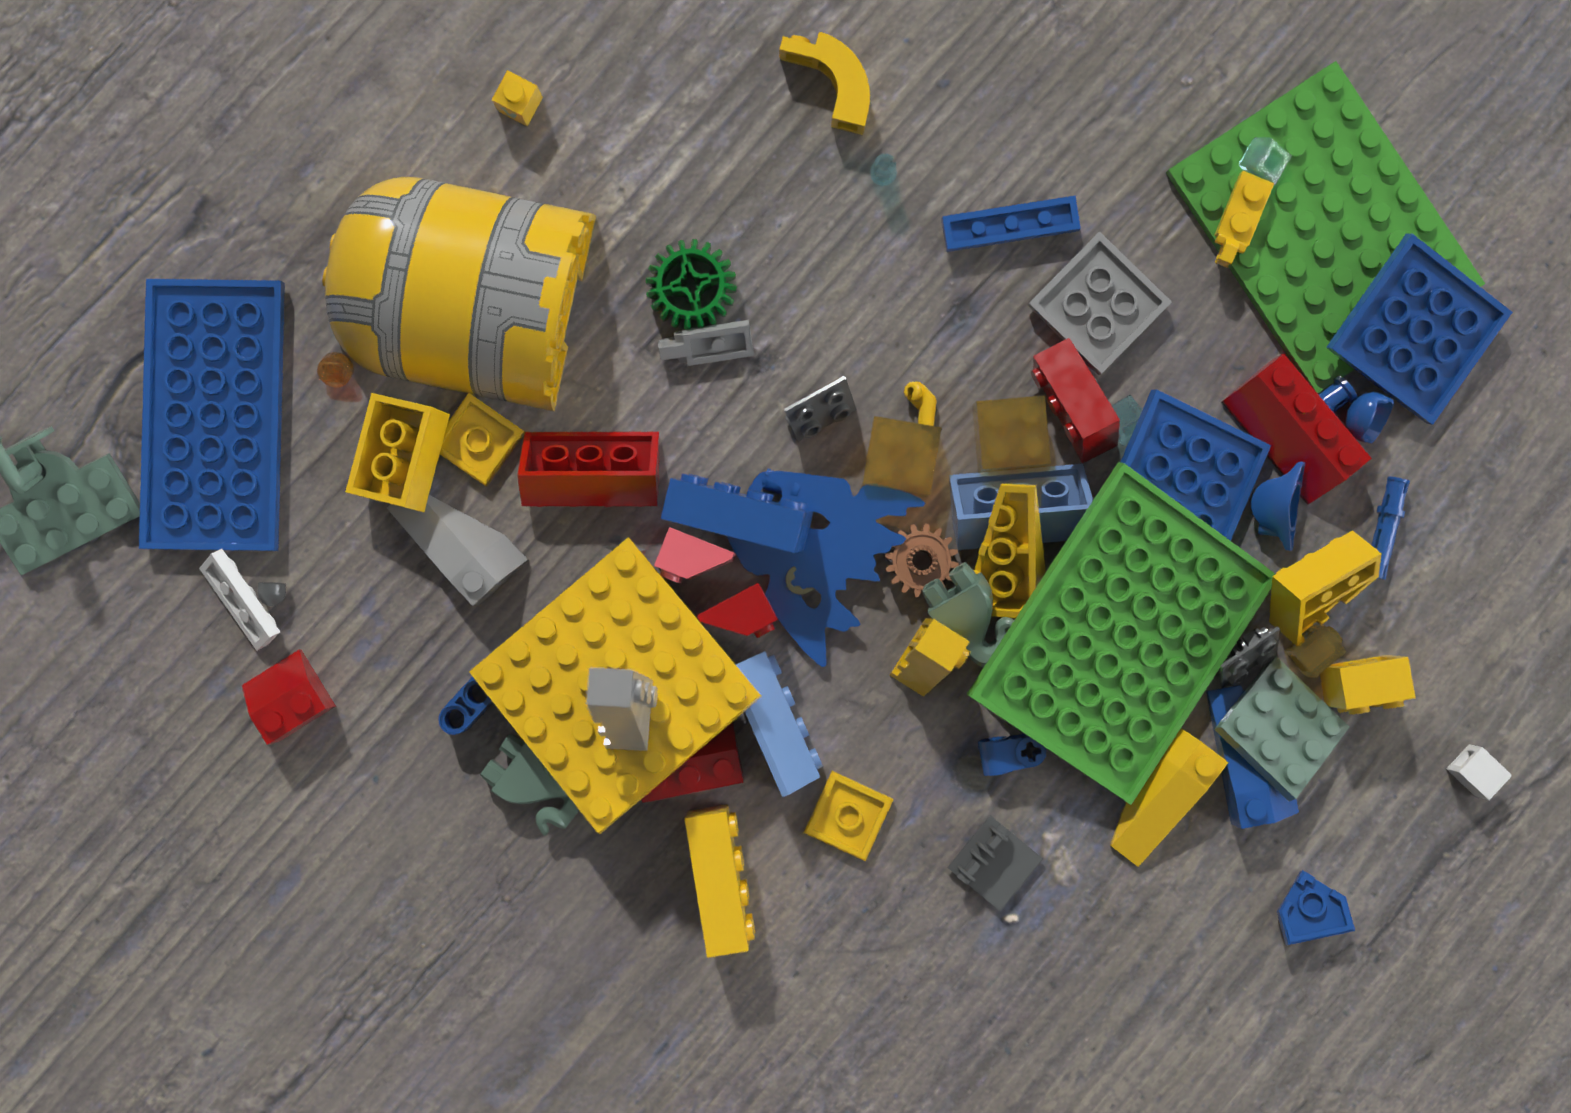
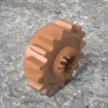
[884,523,959,598]

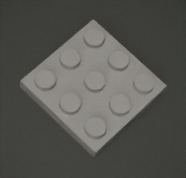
[1027,231,1172,375]

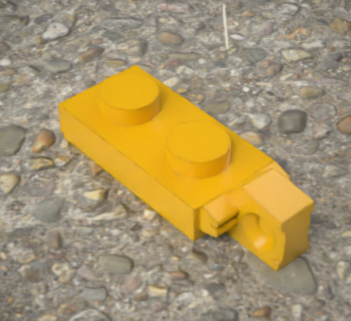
[1214,171,1274,268]

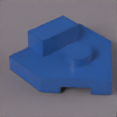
[1277,870,1356,946]

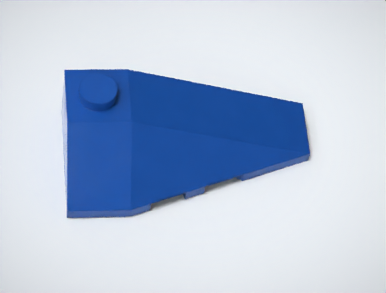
[1206,685,1299,829]

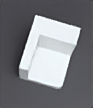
[1446,745,1511,800]

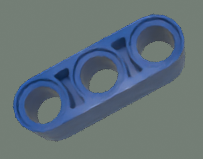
[438,677,493,735]

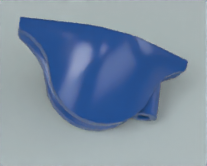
[1251,462,1305,551]

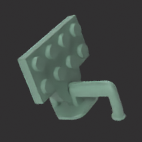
[0,426,140,575]

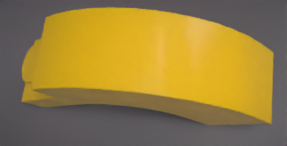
[779,32,870,135]

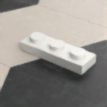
[199,549,280,651]

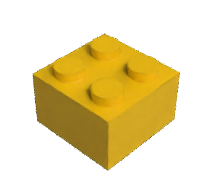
[1318,655,1416,715]

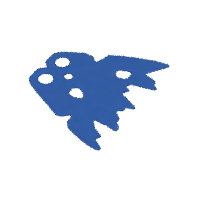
[727,471,925,667]

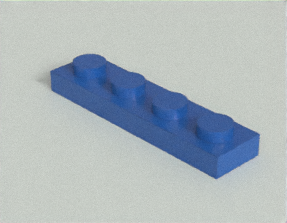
[941,196,1081,252]

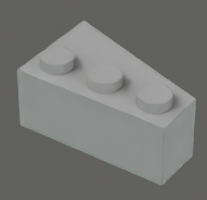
[586,667,658,751]

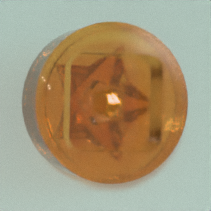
[317,352,354,388]

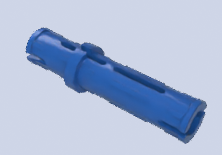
[1371,476,1410,580]

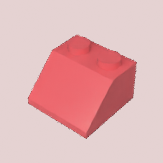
[654,527,736,583]

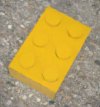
[345,393,450,512]

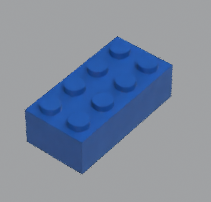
[660,473,813,553]

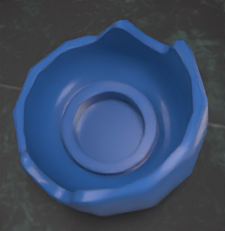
[1346,392,1394,443]

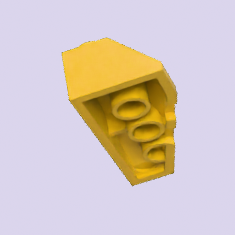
[973,483,1046,618]
[1110,728,1229,867]

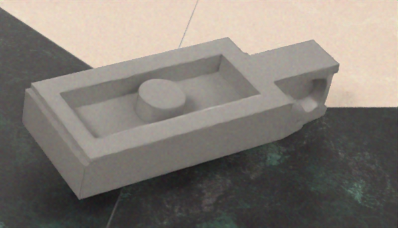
[658,320,754,366]

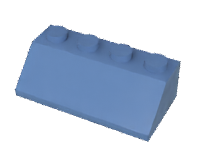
[949,464,1093,550]
[736,651,823,798]

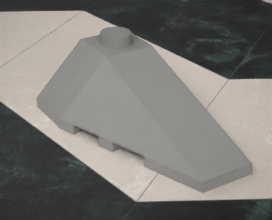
[387,495,528,606]

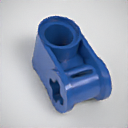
[978,733,1046,776]

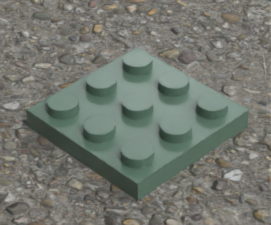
[1214,656,1350,801]

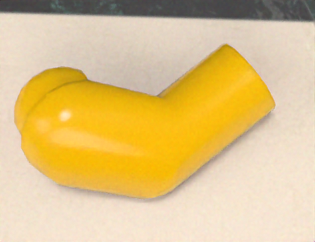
[904,382,937,429]

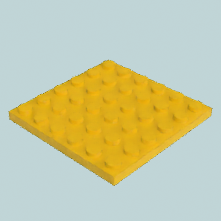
[469,537,762,834]

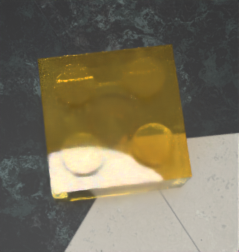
[972,395,1051,473]
[861,416,942,498]

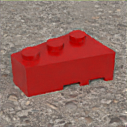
[1030,338,1120,464]

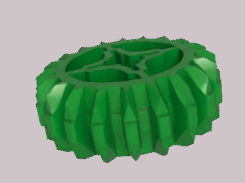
[645,239,737,330]

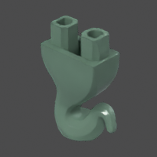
[922,562,1014,668]
[480,734,579,836]

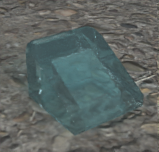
[1239,137,1291,185]
[1111,395,1142,446]

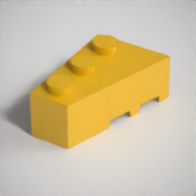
[1269,530,1382,646]
[890,618,970,697]

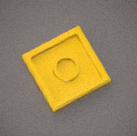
[440,393,525,487]
[804,770,894,861]

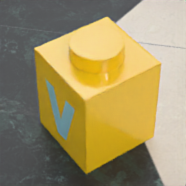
[492,70,543,127]

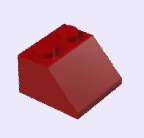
[697,583,778,638]
[242,649,336,745]

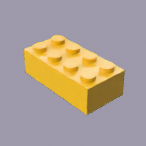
[685,804,755,958]

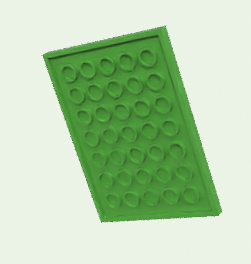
[1166,61,1485,393]
[966,462,1275,805]

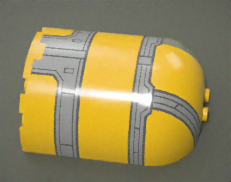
[322,177,596,411]

